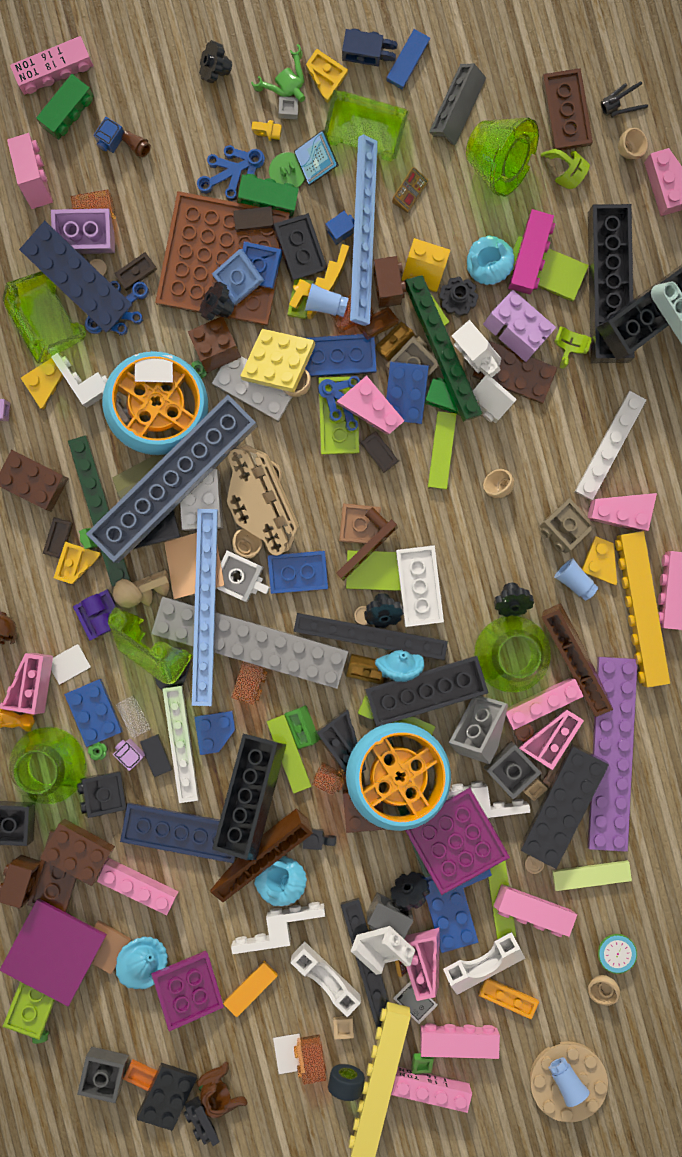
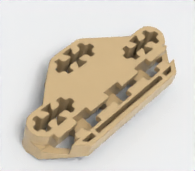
[227,444,299,555]

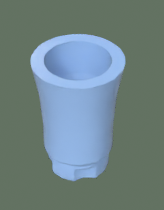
[305,283,348,317]
[554,558,598,601]
[548,1057,590,1107]

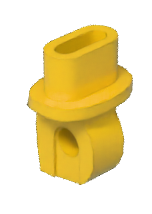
[251,120,282,141]
[289,279,311,309]

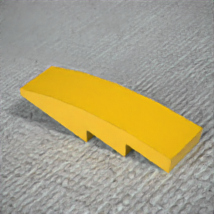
[307,244,349,320]

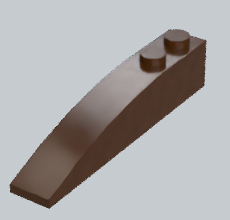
[541,603,613,717]
[210,808,313,902]

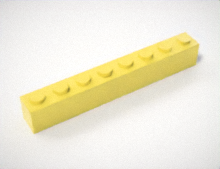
[348,1002,411,1157]

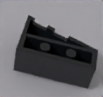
[314,710,366,776]

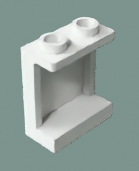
[351,926,415,975]

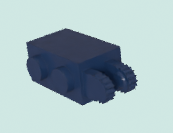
[342,28,398,67]

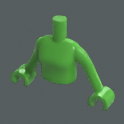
[251,44,306,102]

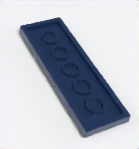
[19,220,133,333]
[120,803,235,863]

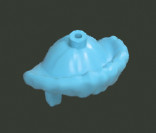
[467,235,515,285]
[375,650,424,682]
[254,856,307,906]
[116,936,168,989]

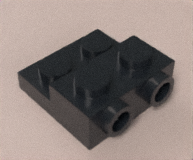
[77,771,126,818]
[183,1096,220,1146]

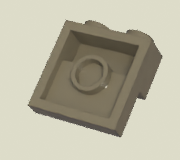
[387,336,439,377]
[539,498,596,553]

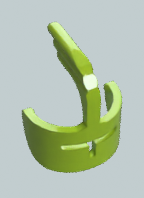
[541,149,590,189]
[554,326,592,369]

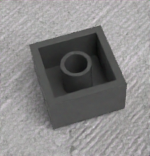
[484,741,541,800]
[367,892,414,939]
[77,1046,129,1103]

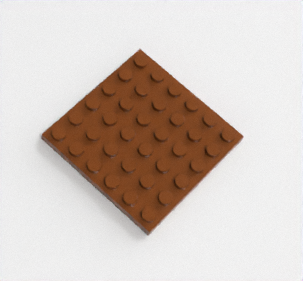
[155,191,290,326]

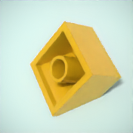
[401,238,450,293]

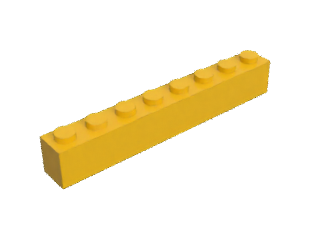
[615,531,670,688]

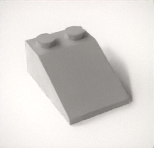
[449,696,508,764]

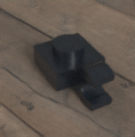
[303,828,336,850]

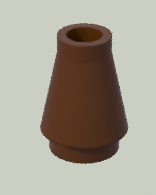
[122,130,151,157]

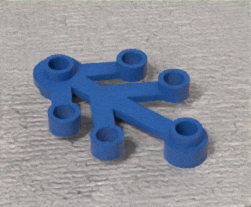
[197,145,265,201]
[85,281,149,335]
[318,376,373,431]

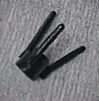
[600,81,648,118]

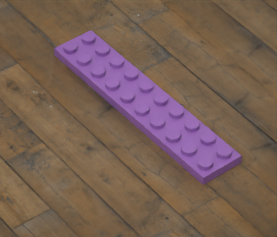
[588,657,637,852]

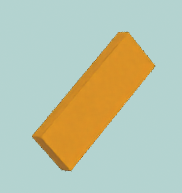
[223,961,278,1017]
[478,978,539,1020]

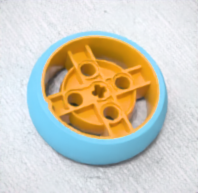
[102,351,208,455]
[346,723,451,831]

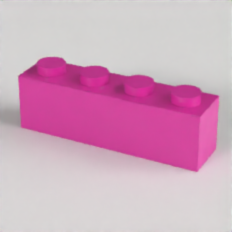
[508,209,555,295]

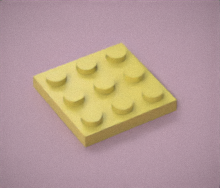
[240,329,315,393]

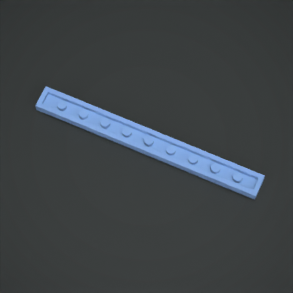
[350,134,377,326]
[192,509,218,706]

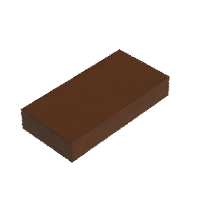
[357,306,399,340]

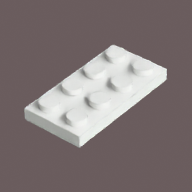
[212,356,292,422]
[396,545,444,627]

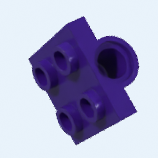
[73,589,126,641]

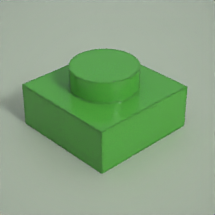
[79,528,98,549]
[411,1053,434,1074]

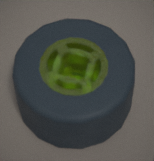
[328,1064,365,1101]

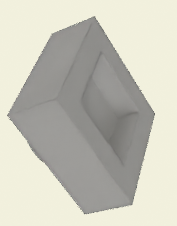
[278,96,298,119]

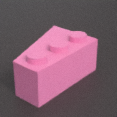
[7,133,53,209]
[644,148,682,216]
[336,376,404,435]
[587,493,657,532]
[0,653,53,714]
[518,709,584,770]
[404,928,440,1001]

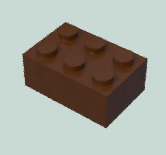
[0,449,69,512]
[40,819,115,886]

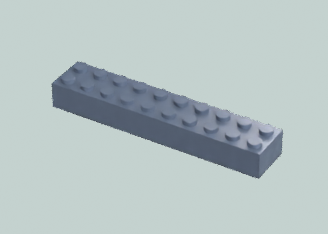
[86,395,258,563]

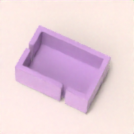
[483,290,556,362]

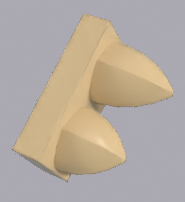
[132,569,169,606]

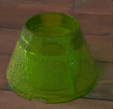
[466,117,539,197]
[474,616,551,692]
[9,727,86,804]

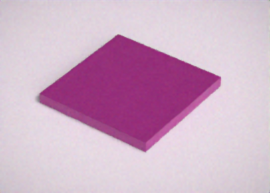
[405,787,510,895]
[0,898,107,1007]

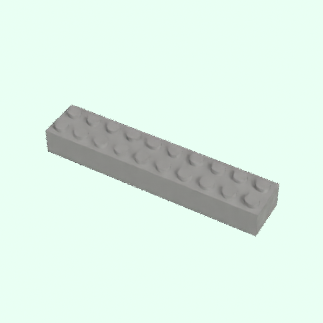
[151,597,348,689]

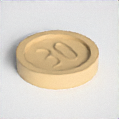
[90,259,107,276]
[354,606,367,625]
[524,855,544,874]

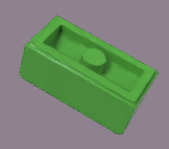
[285,705,319,749]

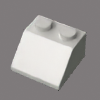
[473,374,517,423]

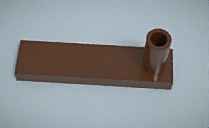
[336,507,398,581]

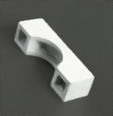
[443,932,525,995]
[290,941,361,1017]

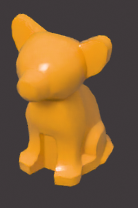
[0,709,35,732]

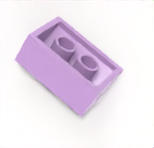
[51,209,115,254]

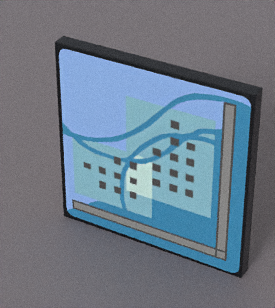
[294,130,339,186]

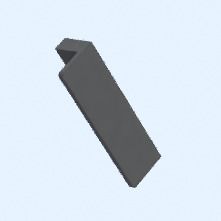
[429,63,486,145]

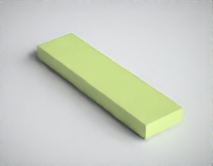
[552,860,632,891]

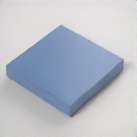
[212,249,265,305]

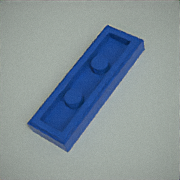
[386,29,430,90]

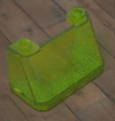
[324,90,410,162]
[3,271,86,363]
[108,607,193,684]

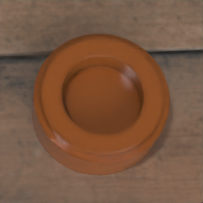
[514,723,534,742]

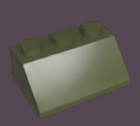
[112,455,165,499]

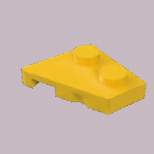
[306,49,348,103]
[21,358,64,410]
[582,536,617,585]
[54,542,102,584]

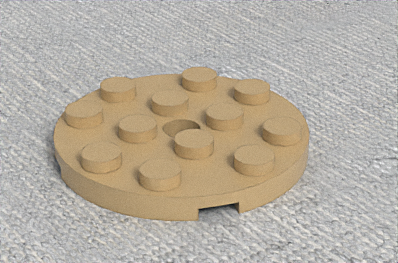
[529,1041,608,1122]

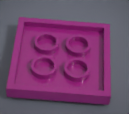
[151,951,224,1032]

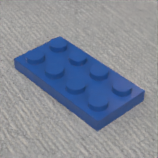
[305,334,377,377]
[423,876,479,953]

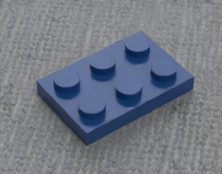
[386,361,429,424]
[268,551,328,594]
[64,679,123,747]

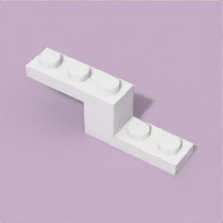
[51,353,131,426]
[429,781,530,818]
[231,902,325,954]

